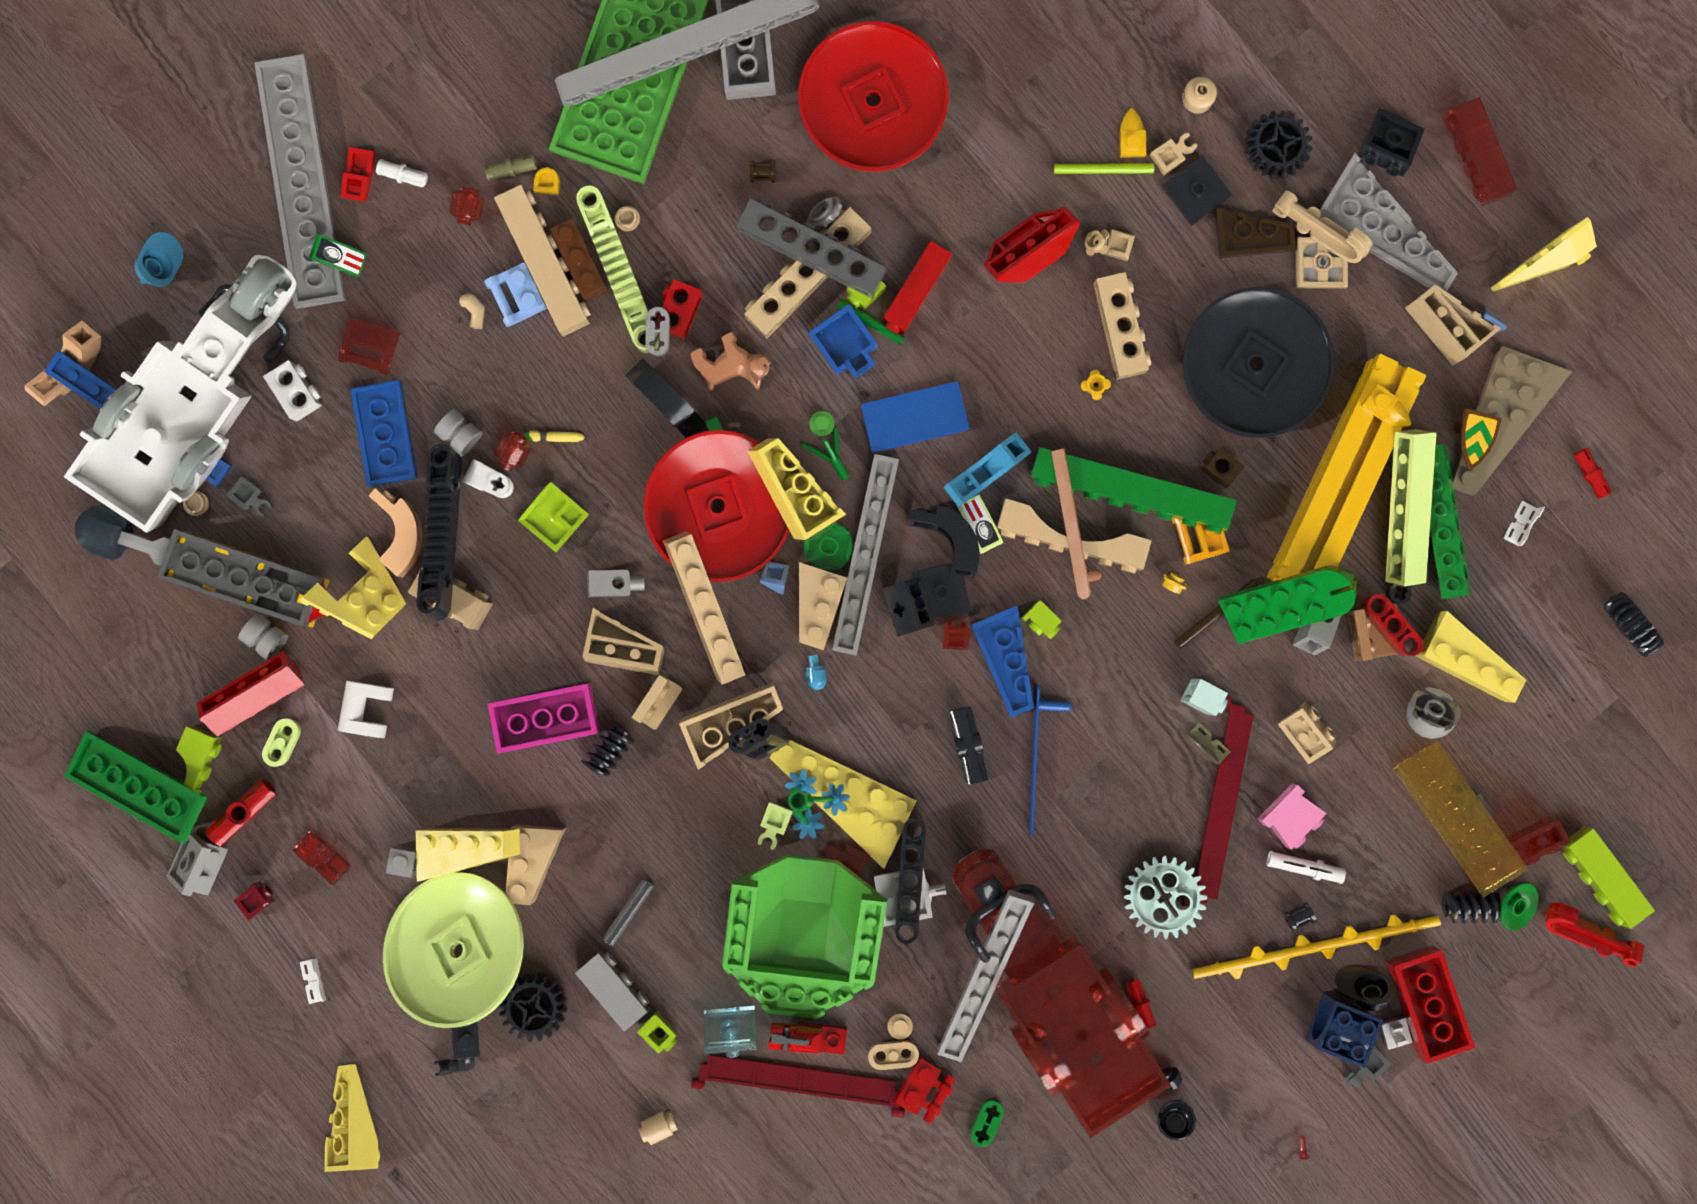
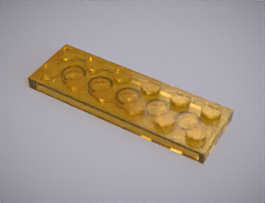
[1393,741,1529,897]

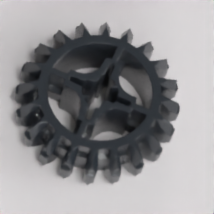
[1244,110,1312,179]
[1604,592,1664,657]
[499,972,568,1042]

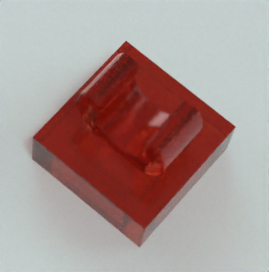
[942,621,970,650]

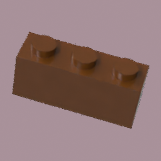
[550,218,609,302]

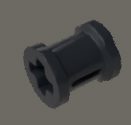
[1283,902,1317,933]

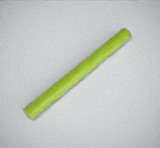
[1053,163,1154,174]

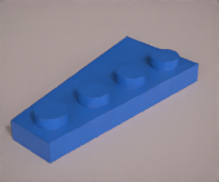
[971,605,1034,718]

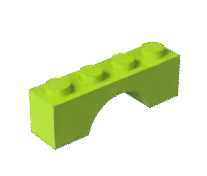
[176,725,222,793]

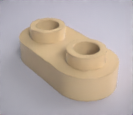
[868,1040,919,1070]

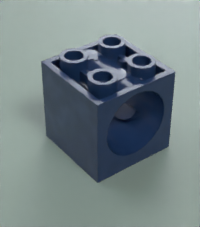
[1305,992,1384,1068]

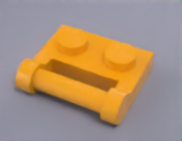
[1172,517,1230,565]

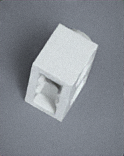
[263,360,322,422]

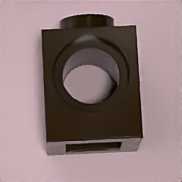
[1201,448,1245,488]

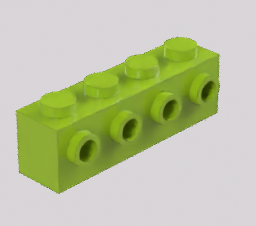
[1560,827,1655,929]

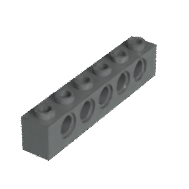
[736,199,887,299]

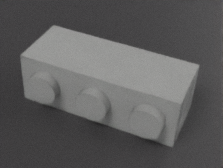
[575,950,650,1032]

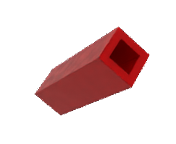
[883,241,952,334]

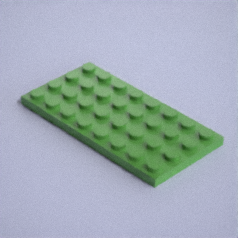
[549,0,710,184]

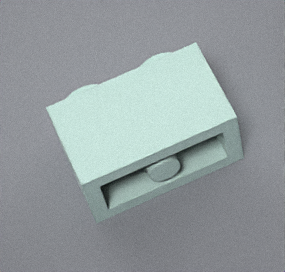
[1180,679,1228,716]

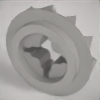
[807,197,843,230]

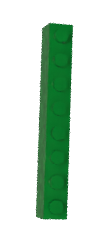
[1031,447,1237,534]

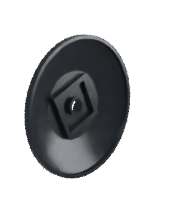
[1182,287,1334,438]

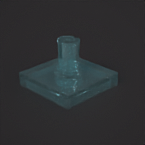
[704,1006,756,1058]

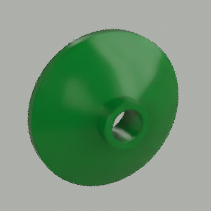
[1499,883,1538,931]

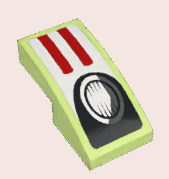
[957,495,1003,554]

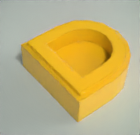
[533,167,560,195]

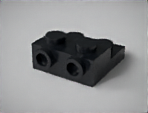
[1357,108,1425,177]

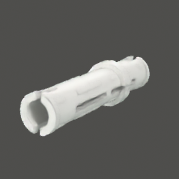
[1267,851,1346,884]

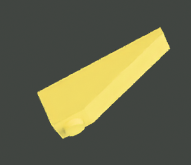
[1491,217,1597,292]
[325,1064,380,1172]

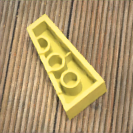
[416,828,520,882]

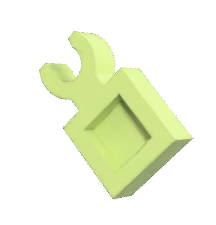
[758,802,793,850]

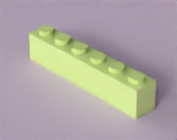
[1385,429,1436,586]

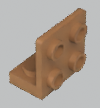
[1347,604,1405,661]

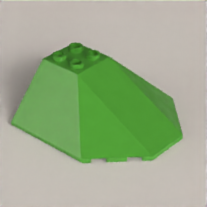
[722,854,888,1019]

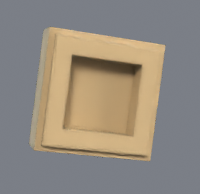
[1103,229,1135,261]

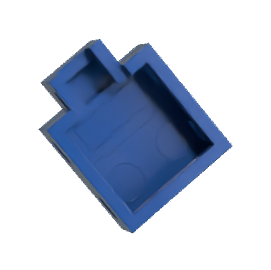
[808,304,879,379]

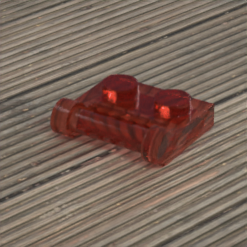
[338,317,400,376]

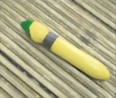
[523,430,585,442]

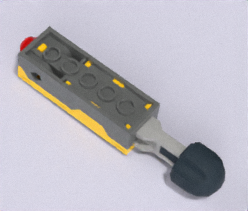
[74,505,330,627]

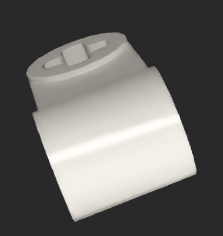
[462,459,514,498]

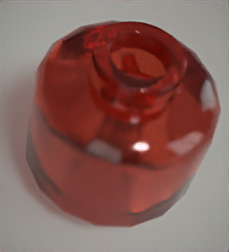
[449,187,484,225]
[494,432,531,471]

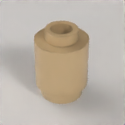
[638,1111,678,1145]

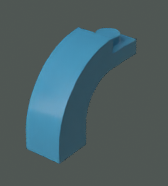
[944,432,1031,507]

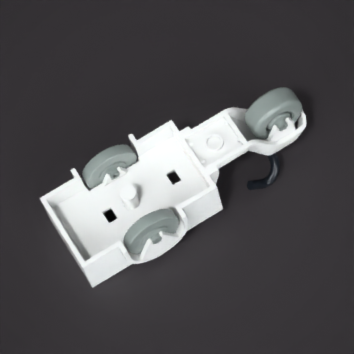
[64,255,297,532]

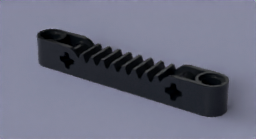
[416,444,462,621]

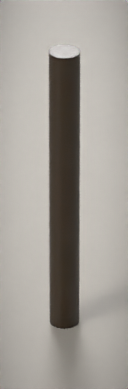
[1174,579,1259,649]

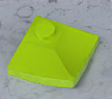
[518,482,589,553]

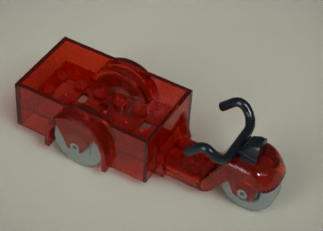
[951,849,1171,1138]

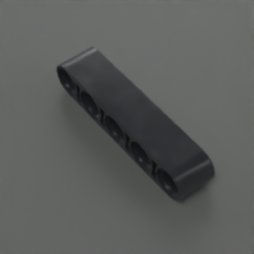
[895,818,926,944]

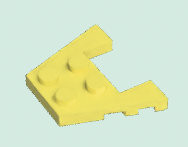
[299,536,406,639]

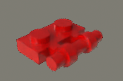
[893,1057,956,1124]

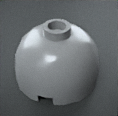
[1406,687,1460,739]

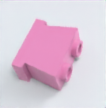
[1257,783,1327,849]

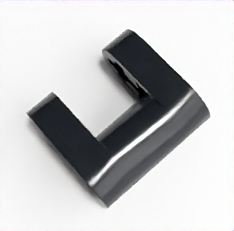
[728,718,790,760]

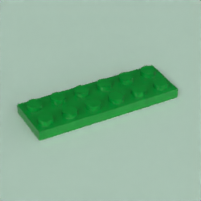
[64,731,208,843]

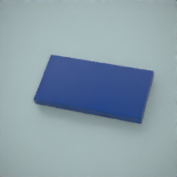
[350,380,418,487]
[861,381,970,454]

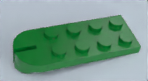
[1218,566,1357,644]

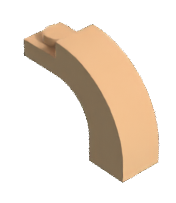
[25,320,101,406]
[369,488,423,578]

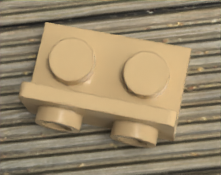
[631,675,682,730]
[1278,702,1336,764]

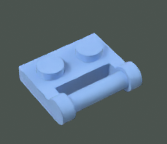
[484,262,548,327]

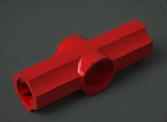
[205,778,278,847]

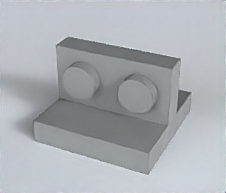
[166,832,228,896]

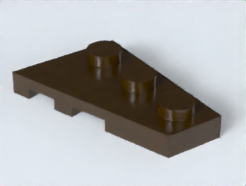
[1214,207,1296,259]

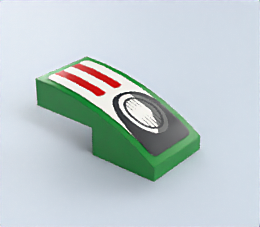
[309,234,367,277]

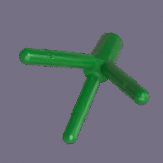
[801,427,850,481]

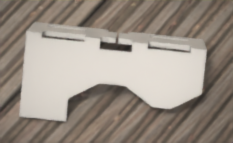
[1503,501,1545,546]
[300,958,326,1004]

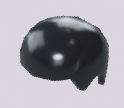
[1157,1100,1196,1141]

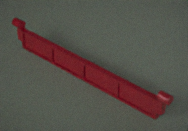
[1181,696,1254,907]
[691,1054,905,1118]

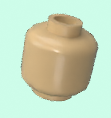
[1182,77,1217,113]

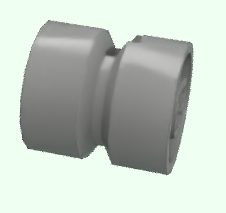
[434,409,482,456]
[238,613,288,660]

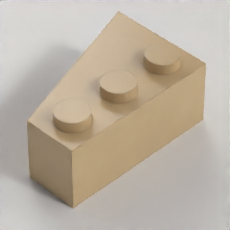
[799,562,847,650]
[582,608,664,675]

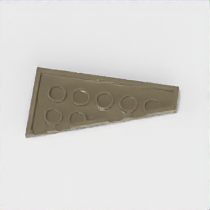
[1452,346,1572,496]

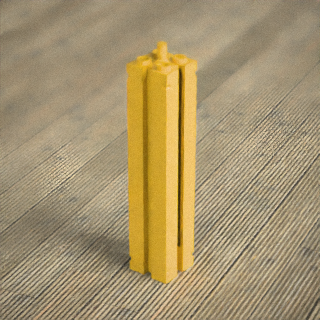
[1266,354,1427,582]

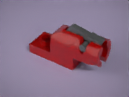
[768,1021,847,1055]

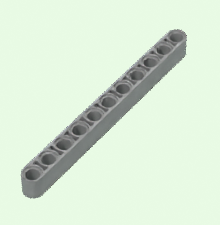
[555,0,819,106]

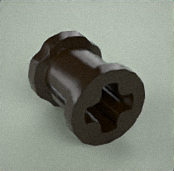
[750,160,776,183]

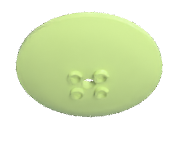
[383,873,524,1028]

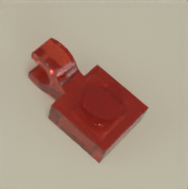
[823,843,870,877]

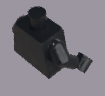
[434,1022,480,1076]

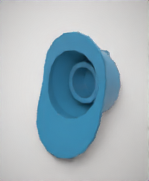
[134,232,183,287]

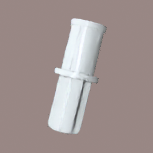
[376,159,428,187]

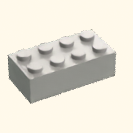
[716,0,776,100]

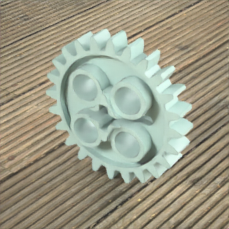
[1124,856,1207,939]

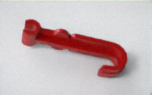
[1544,902,1645,968]

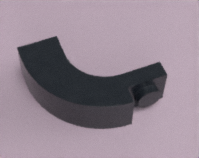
[625,358,706,438]
[908,505,980,578]

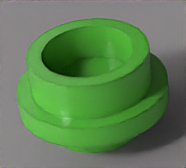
[809,411,834,436]

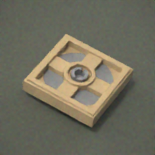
[1296,237,1348,289]

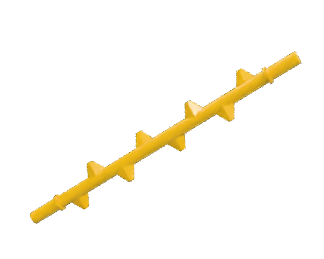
[1191,914,1441,979]

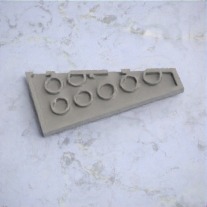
[1319,153,1458,292]

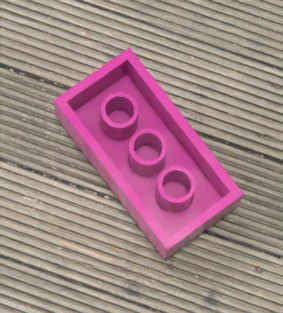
[487,683,601,754]

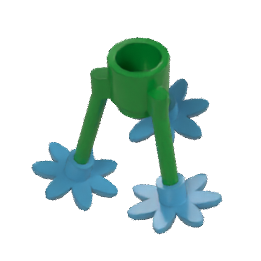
[785,769,850,840]

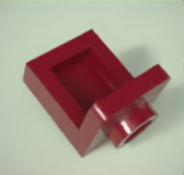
[234,881,275,921]

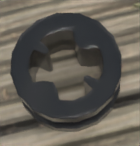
[1386,583,1412,605]

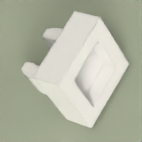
[1380,1016,1413,1050]

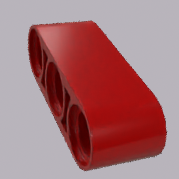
[1361,594,1423,656]

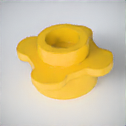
[1081,370,1111,400]
[1162,572,1187,594]

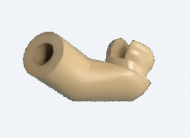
[459,293,485,329]

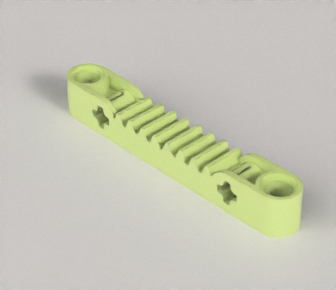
[576,185,660,354]

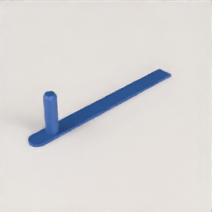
[1029,684,1071,835]

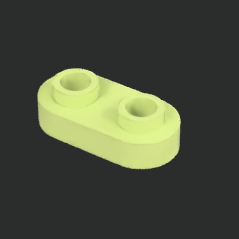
[262,718,301,767]

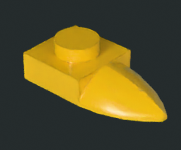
[1120,108,1146,158]
[1361,384,1411,427]

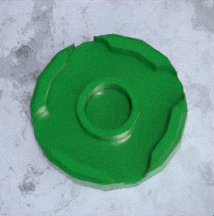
[804,522,853,571]

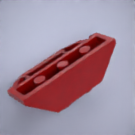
[983,207,1080,283]

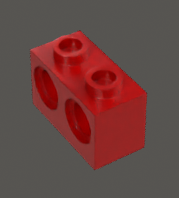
[653,279,703,341]

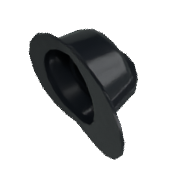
[1335,965,1397,1011]

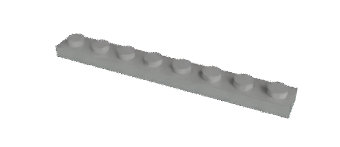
[832,454,899,656]
[938,889,1034,1062]

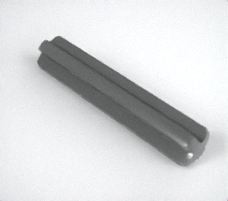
[602,878,654,946]

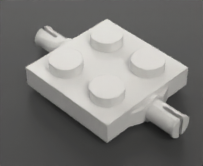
[874,868,946,927]

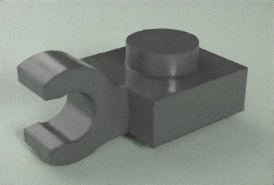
[1344,1046,1392,1088]

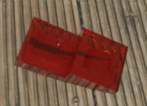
[293,831,351,885]

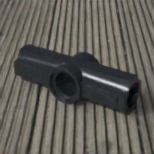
[949,706,989,785]

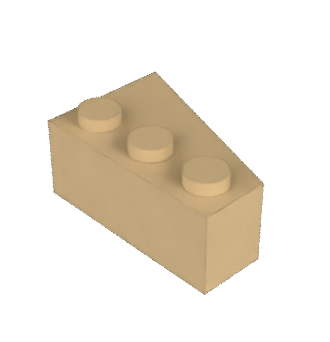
[1405,285,1501,366]
[408,567,493,630]
[506,824,566,905]

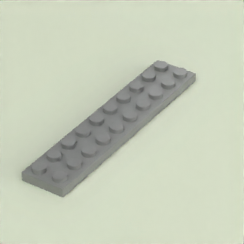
[254,54,346,309]

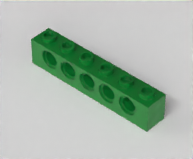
[1430,445,1472,599]

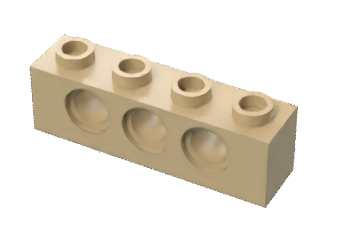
[1093,272,1151,380]

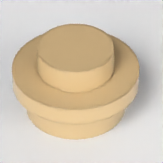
[615,206,640,231]
[183,491,209,516]
[887,1013,913,1039]

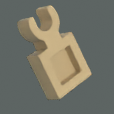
[1150,133,1197,176]

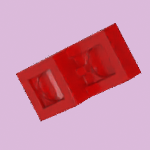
[340,147,376,202]

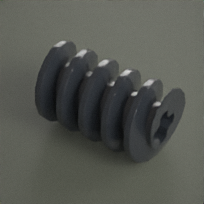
[581,720,635,777]
[1442,891,1500,924]

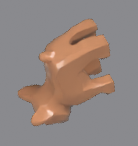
[691,332,771,390]

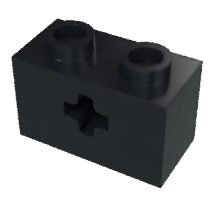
[882,577,935,637]

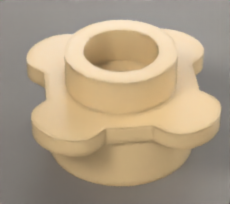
[1084,230,1109,256]

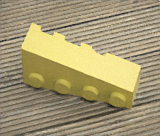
[747,438,846,540]
[1416,611,1526,703]

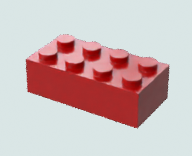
[1386,946,1476,1064]

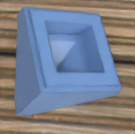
[1480,307,1507,334]
[760,561,790,594]

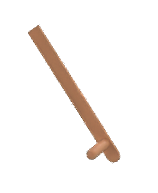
[1051,449,1101,599]

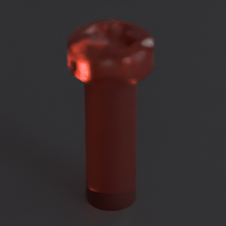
[1299,1135,1309,1160]

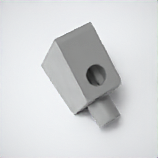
[587,570,645,598]
[1292,616,1341,655]

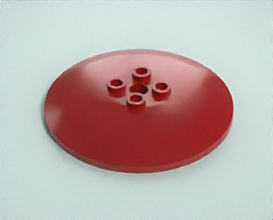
[798,21,949,172]
[643,430,790,582]

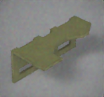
[1187,722,1231,764]

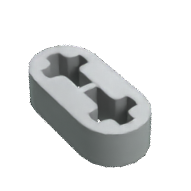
[646,307,670,357]

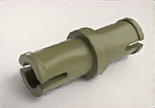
[484,154,538,182]

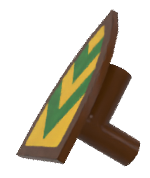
[1454,408,1502,471]

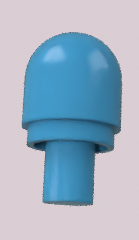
[805,655,827,690]

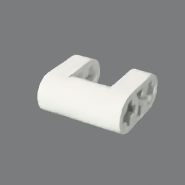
[338,680,394,738]

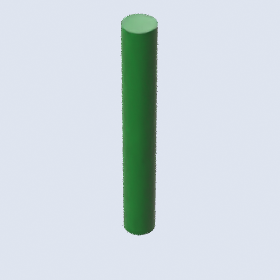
[837,299,906,345]

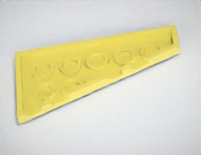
[770,740,917,869]

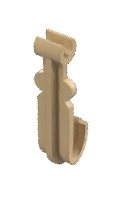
[1272,190,1372,263]

